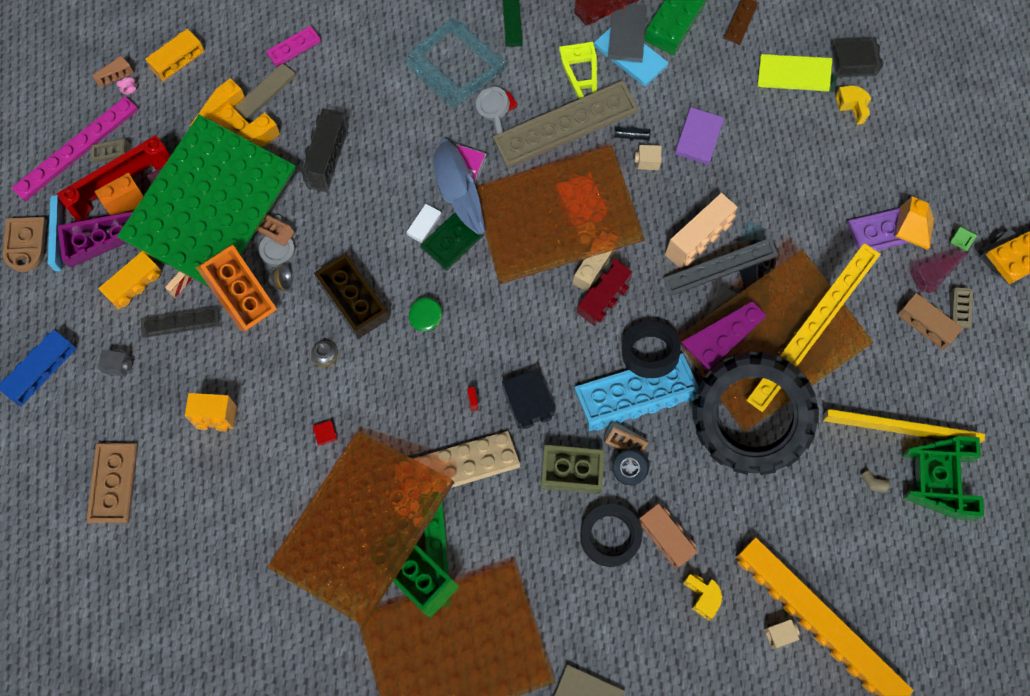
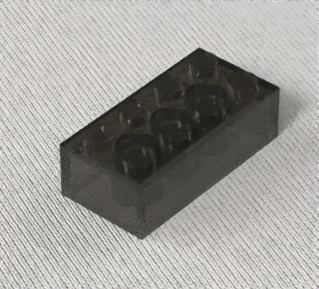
[300,108,348,193]

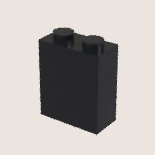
[502,369,555,429]

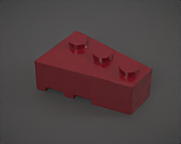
[576,258,633,326]

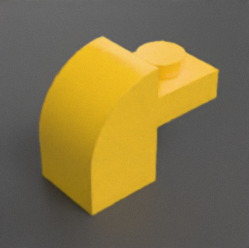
[835,86,871,125]
[683,574,722,621]

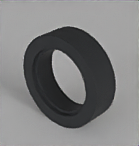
[622,321,681,378]
[580,504,642,567]

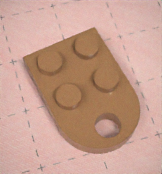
[3,217,47,272]

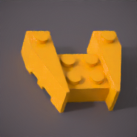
[190,78,280,147]

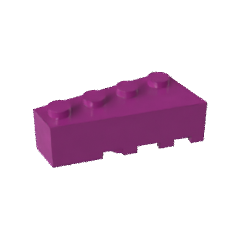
[58,212,133,268]
[681,301,767,372]

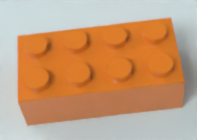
[196,245,277,331]

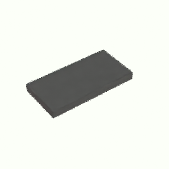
[608,2,647,63]

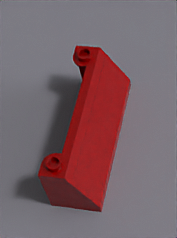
[56,135,170,222]

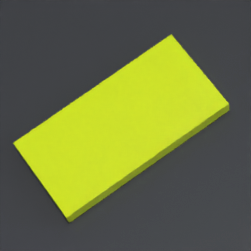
[758,54,832,91]

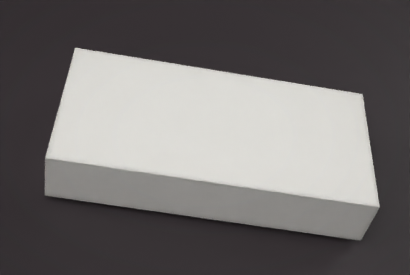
[406,204,442,243]

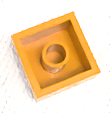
[185,393,237,431]

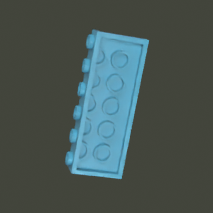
[574,353,699,431]

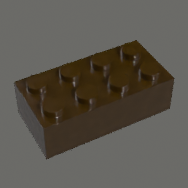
[314,253,389,339]

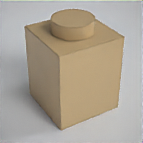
[634,145,661,170]
[764,620,800,649]

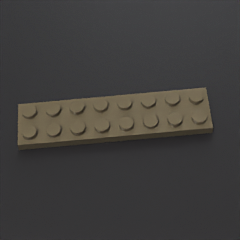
[493,81,638,169]

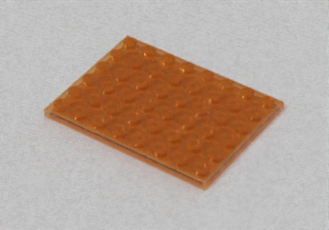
[476,146,645,284]
[678,249,874,433]
[267,431,455,627]
[356,562,555,696]

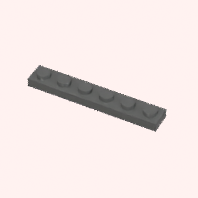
[663,238,778,296]

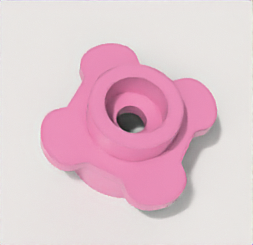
[116,77,137,94]

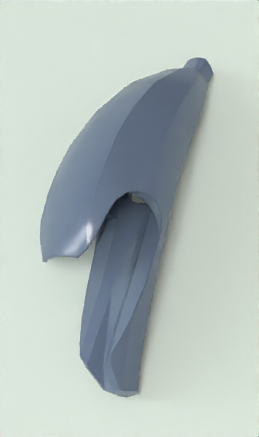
[433,138,486,235]

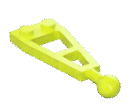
[559,42,597,99]

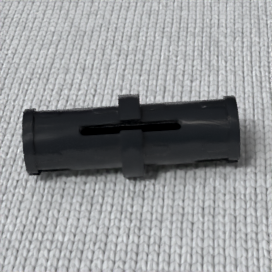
[614,126,651,141]

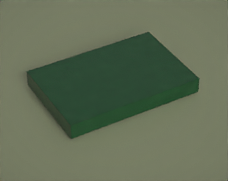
[420,212,485,271]

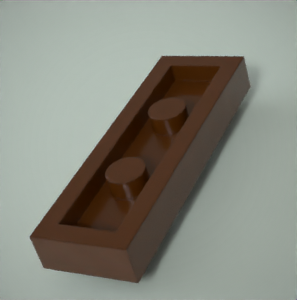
[724,0,759,45]

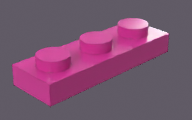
[266,26,321,68]

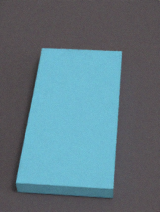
[594,27,669,87]

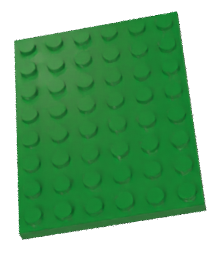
[117,114,296,288]

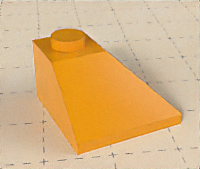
[895,196,934,250]

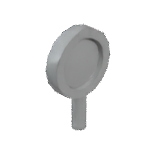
[476,86,510,134]
[259,215,295,267]

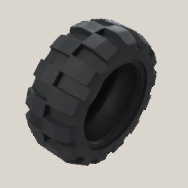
[693,351,819,475]

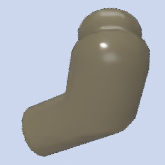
[861,470,891,493]

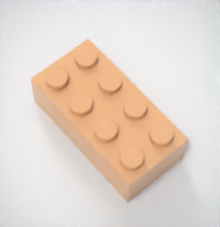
[665,193,738,269]

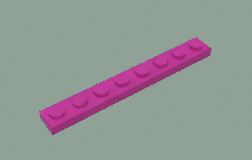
[11,97,138,202]

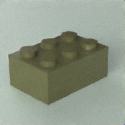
[540,445,604,495]

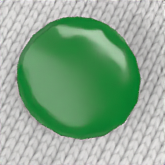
[409,297,442,332]

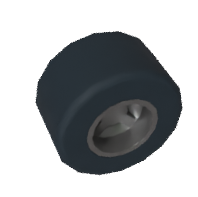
[612,448,650,486]

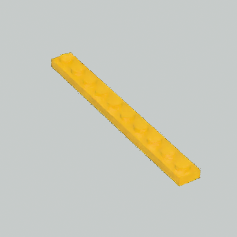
[746,243,881,412]

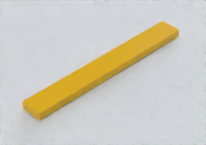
[823,409,985,443]

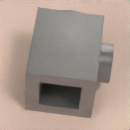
[97,349,132,377]

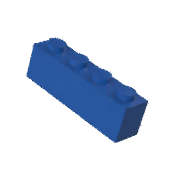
[0,330,77,407]

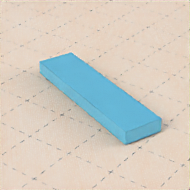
[48,196,64,271]

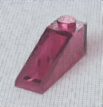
[910,251,968,293]

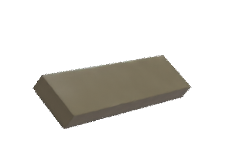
[234,63,296,122]

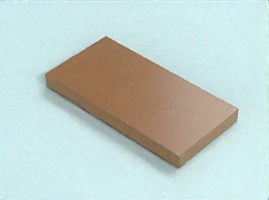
[86,443,138,523]

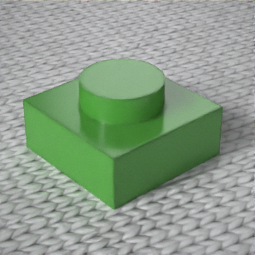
[950,225,977,251]

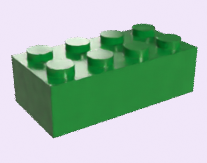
[644,0,707,56]
[369,527,459,618]

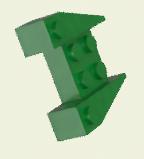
[902,436,984,521]

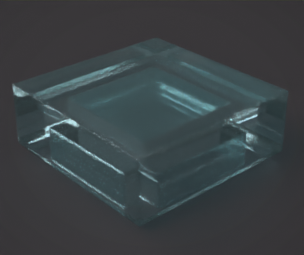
[741,221,767,241]

